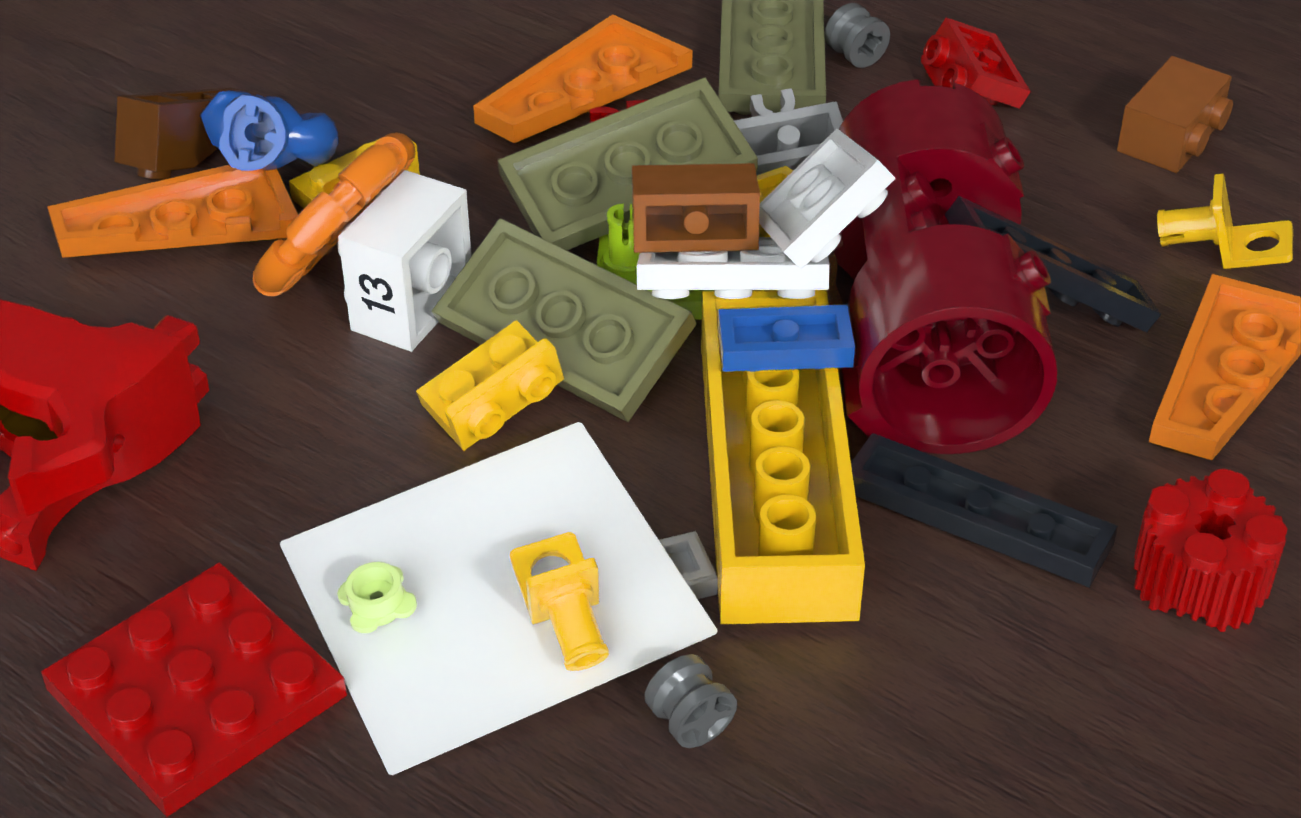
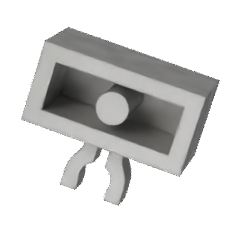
[734,88,843,175]

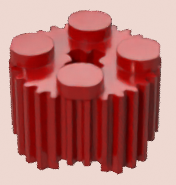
[1134,469,1288,632]

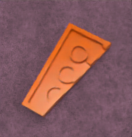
[473,14,693,143]
[47,164,298,258]
[1149,274,1301,460]

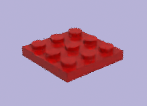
[41,562,347,817]

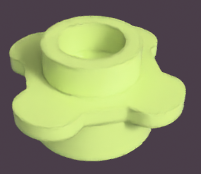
[337,562,417,633]

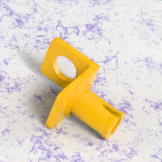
[1157,173,1293,269]
[510,532,609,671]

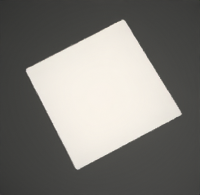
[280,422,717,775]

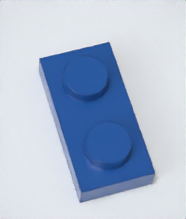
[718,305,855,372]

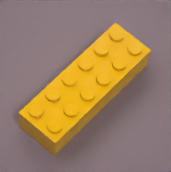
[701,290,865,624]

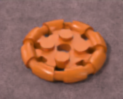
[252,132,416,297]

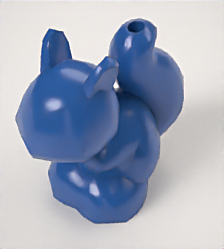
[200,90,339,171]

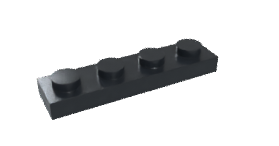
[945,196,1161,332]
[851,433,1118,588]

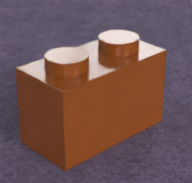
[1117,56,1233,173]
[632,163,760,253]

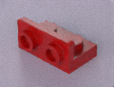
[921,17,1031,109]

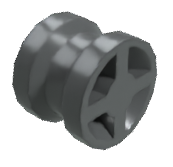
[824,3,890,68]
[645,654,737,748]

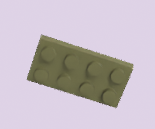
[719,0,826,115]
[498,78,758,251]
[431,218,697,422]

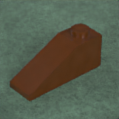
[115,87,268,179]

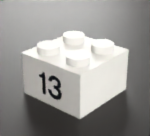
[338,170,472,352]

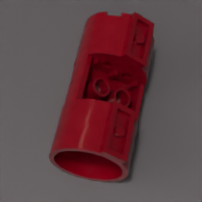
[830,79,1057,454]

